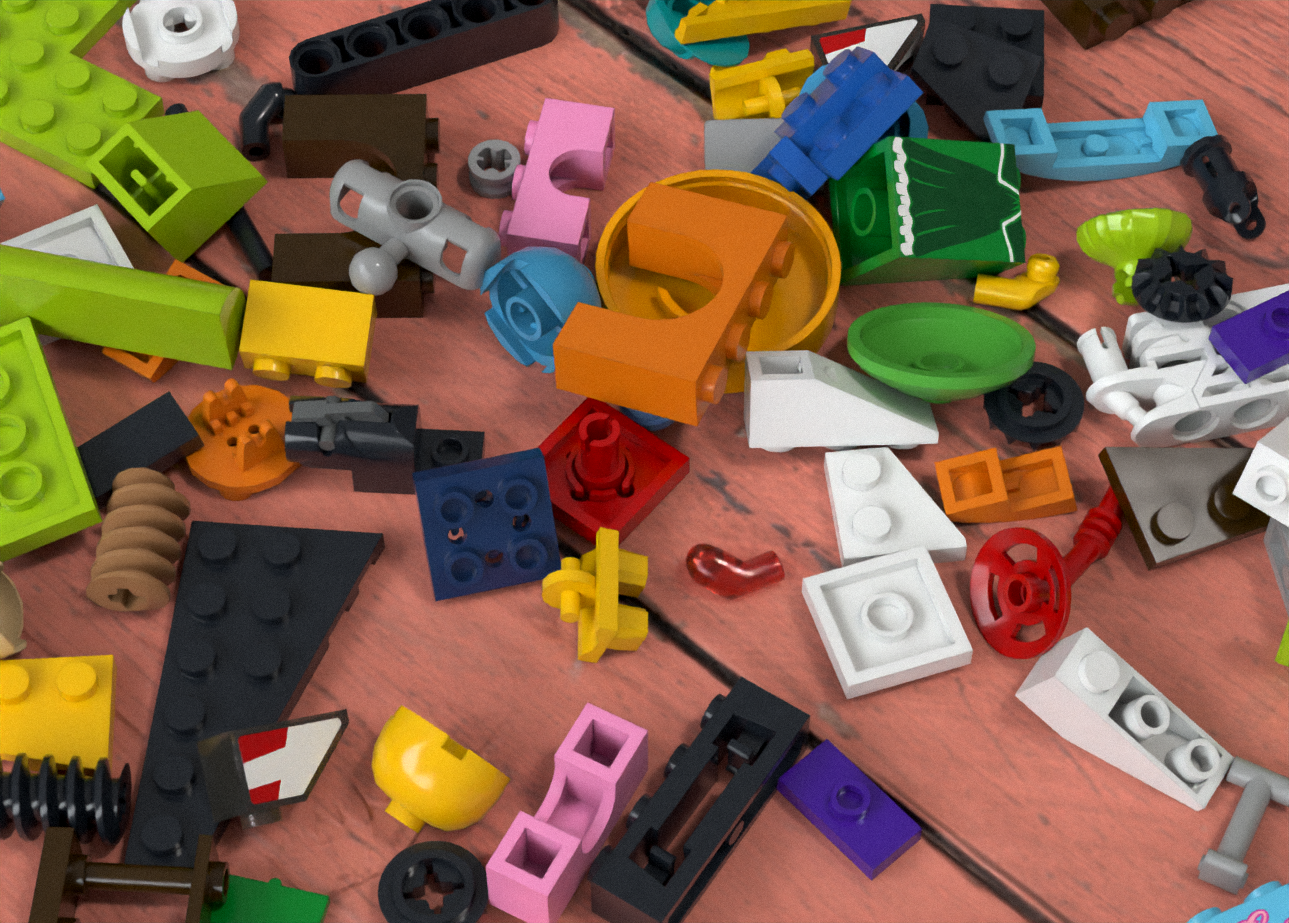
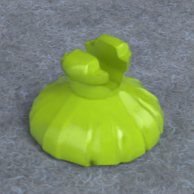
[1076,208,1193,306]

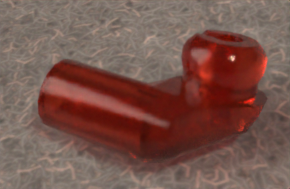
[685,543,785,600]

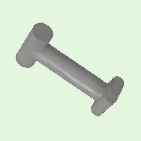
[1197,756,1289,895]

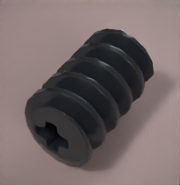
[0,753,132,846]

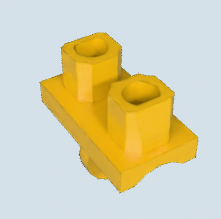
[709,48,815,120]
[542,527,648,663]

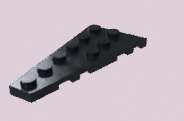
[124,521,385,867]

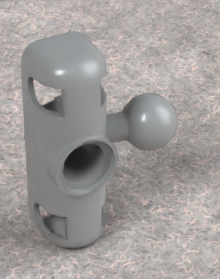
[329,159,501,296]

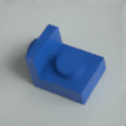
[751,135,829,200]

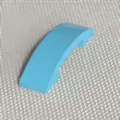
[983,99,1218,181]

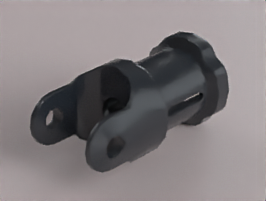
[1180,135,1266,240]

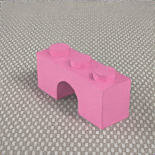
[499,98,615,265]
[485,702,648,923]

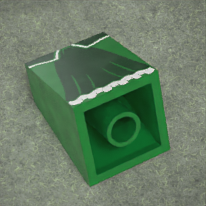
[828,136,1026,286]

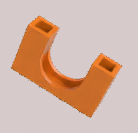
[553,182,795,427]

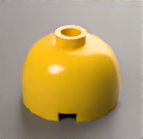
[371,705,511,834]

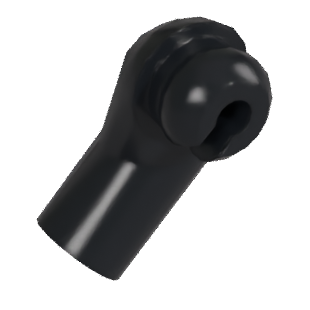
[239,82,296,161]

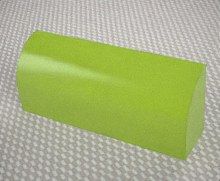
[0,244,246,370]

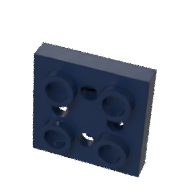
[412,447,561,601]

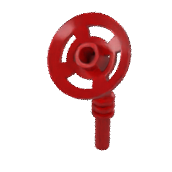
[970,485,1123,659]

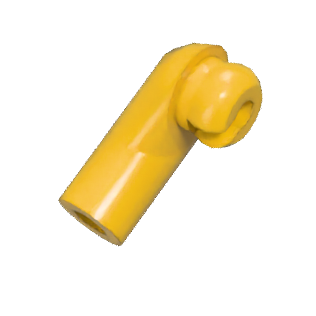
[973,253,1060,311]

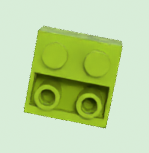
[84,110,268,263]

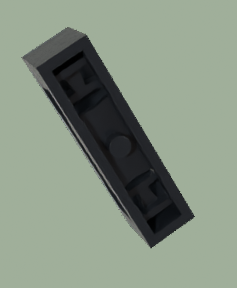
[587,677,810,923]

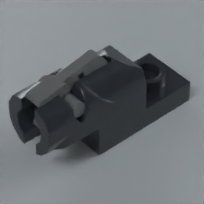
[285,396,485,495]

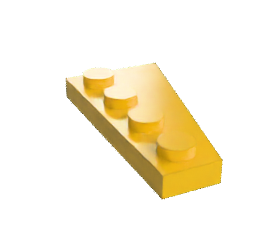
[0,655,117,776]

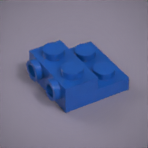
[774,46,924,181]

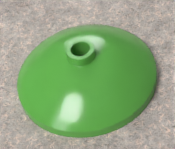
[847,302,1036,404]

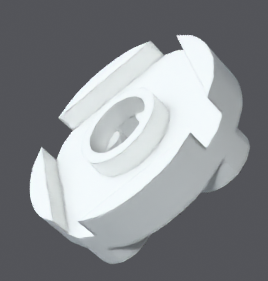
[122,0,240,82]

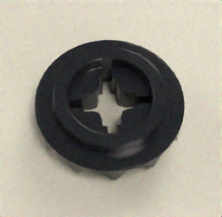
[1131,244,1233,323]
[983,361,1084,451]
[378,841,489,923]

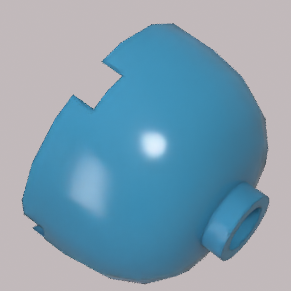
[480,246,601,373]

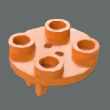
[184,378,302,501]

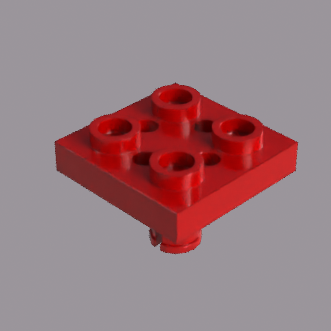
[537,397,690,546]

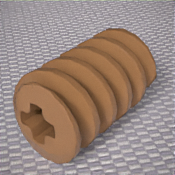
[86,467,191,612]

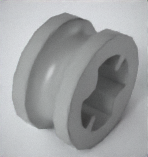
[468,139,521,199]

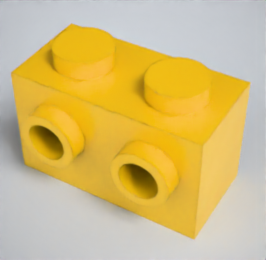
[239,279,377,388]

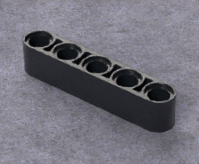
[289,0,559,95]

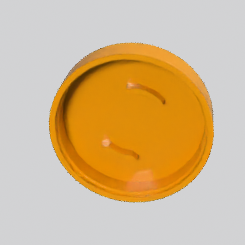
[595,169,841,394]

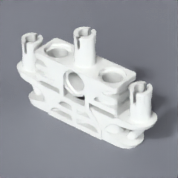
[1077,276,1289,447]

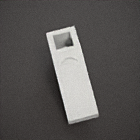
[744,350,939,452]
[1015,627,1235,811]

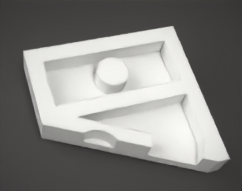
[824,447,967,567]

